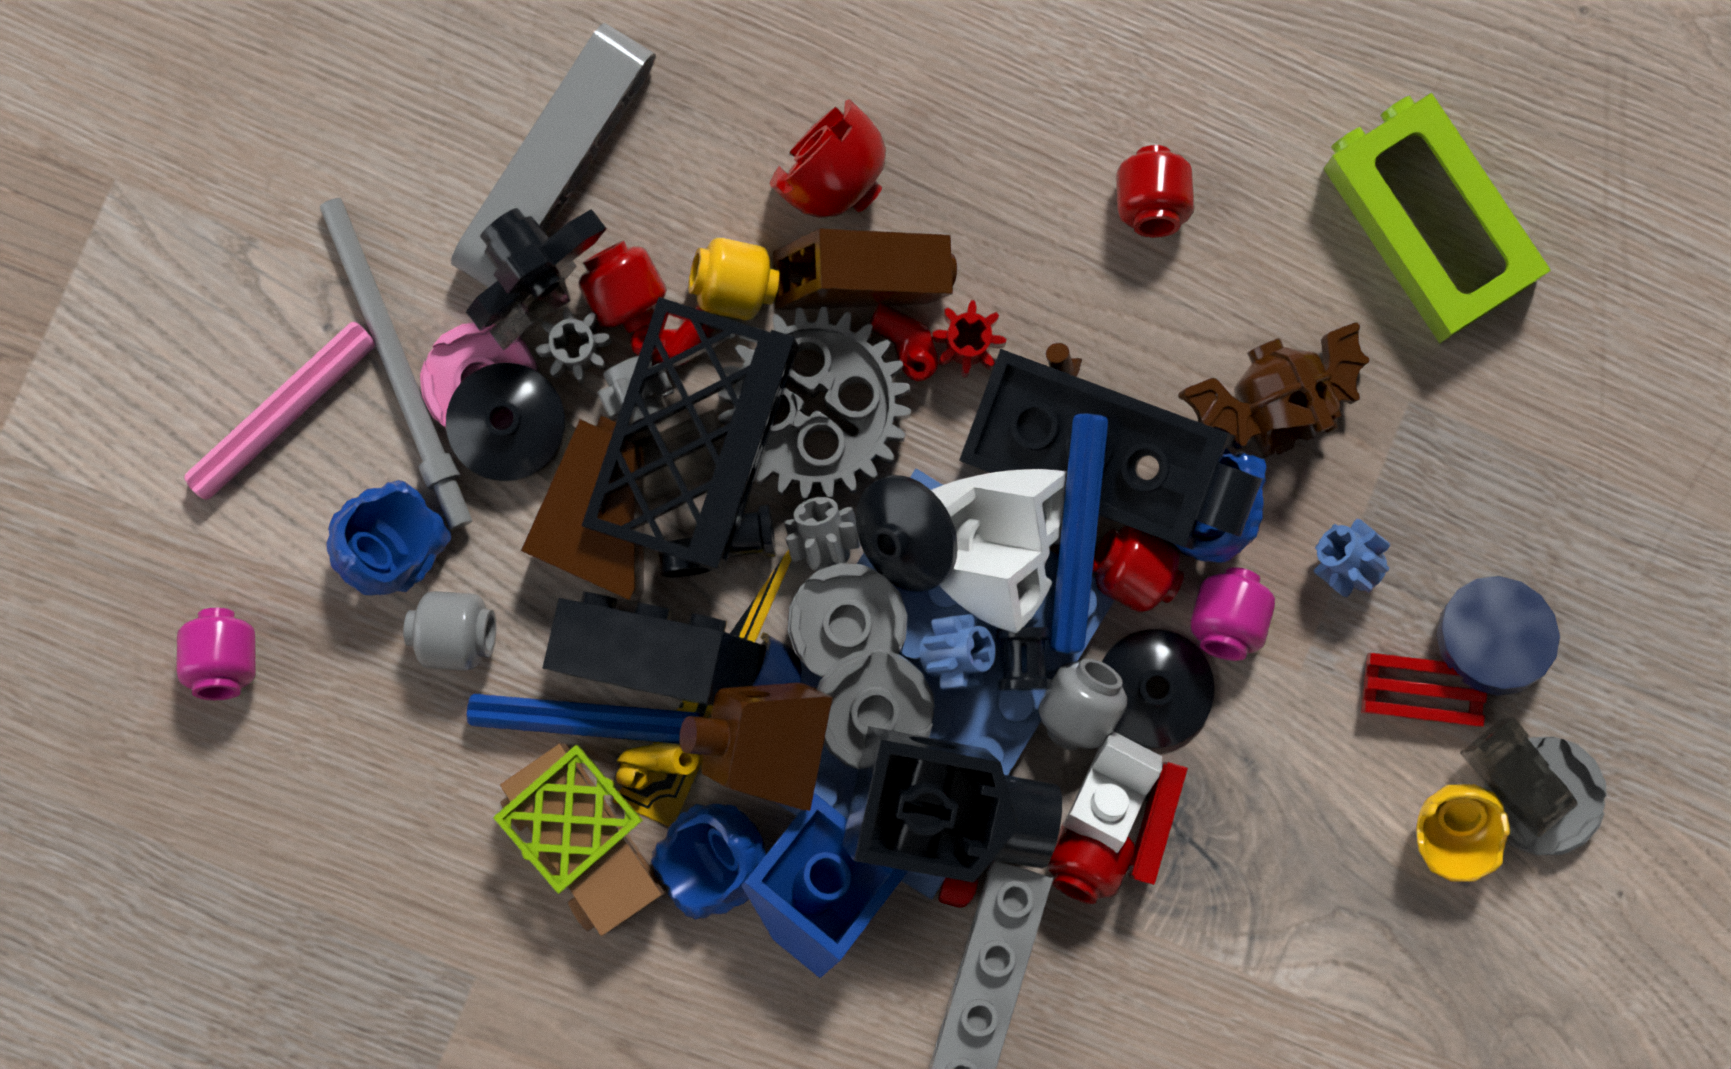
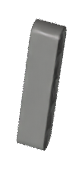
[451,23,656,288]

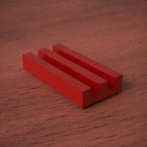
[1361,653,1487,727]
[1127,762,1188,885]

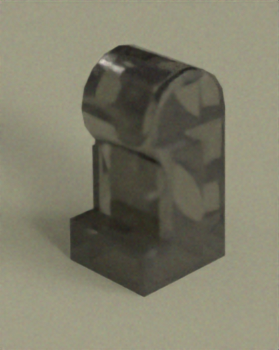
[1460,717,1578,837]

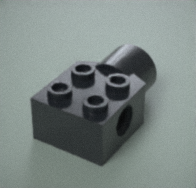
[842,726,1062,883]

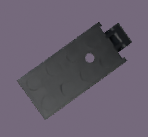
[959,349,1262,550]

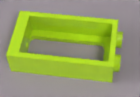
[1323,93,1551,344]

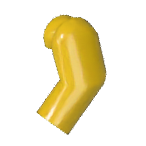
[615,742,699,790]

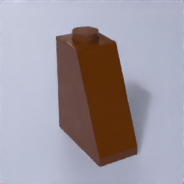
[773,228,957,310]
[521,416,644,602]

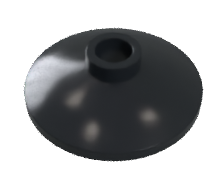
[446,363,565,482]
[856,475,958,592]
[1102,629,1215,748]

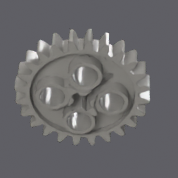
[718,307,911,501]

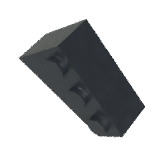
[542,591,766,706]

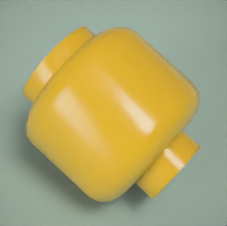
[688,237,779,320]

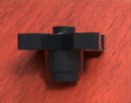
[466,208,607,331]

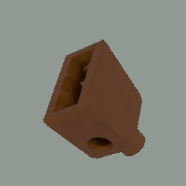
[679,683,833,811]

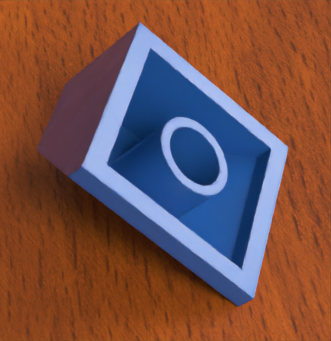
[741,793,908,978]

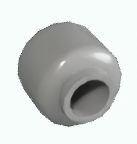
[403,591,497,671]
[1038,659,1128,750]

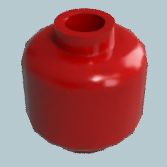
[1116,145,1195,238]
[578,240,667,333]
[1093,526,1184,613]
[1047,819,1135,904]

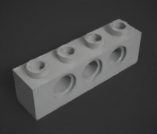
[928,860,1053,1069]

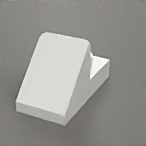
[1063,731,1162,853]

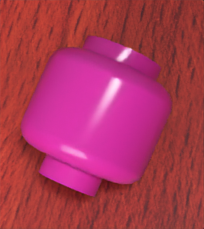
[1191,567,1275,661]
[177,608,256,701]

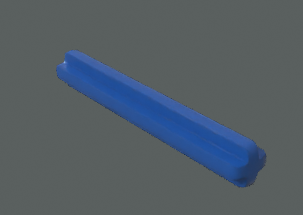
[1050,413,1108,653]
[467,694,703,744]

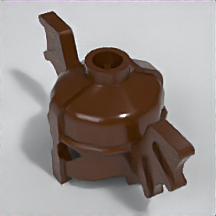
[1178,322,1370,458]

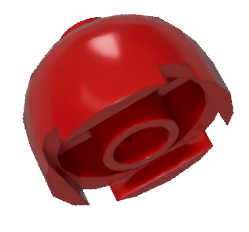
[770,99,886,218]

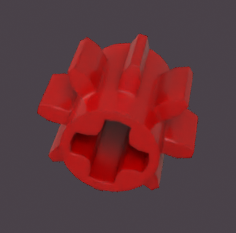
[932,300,1007,378]

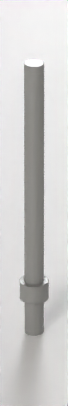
[320,198,473,530]

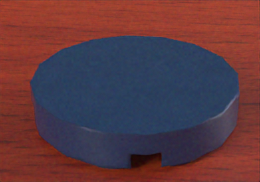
[1436,576,1560,696]

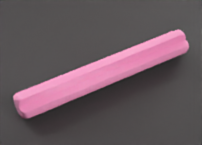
[184,321,375,500]

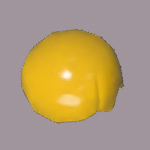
[1416,784,1510,882]

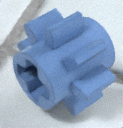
[1314,519,1390,598]
[919,614,995,690]

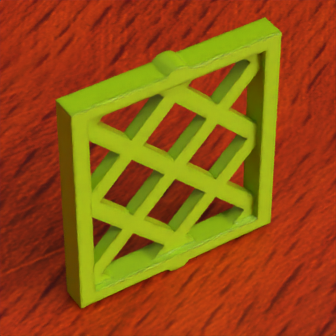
[493,745,643,894]

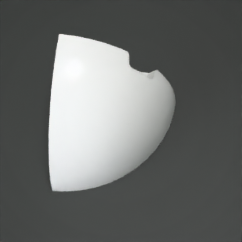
[931,469,1067,633]

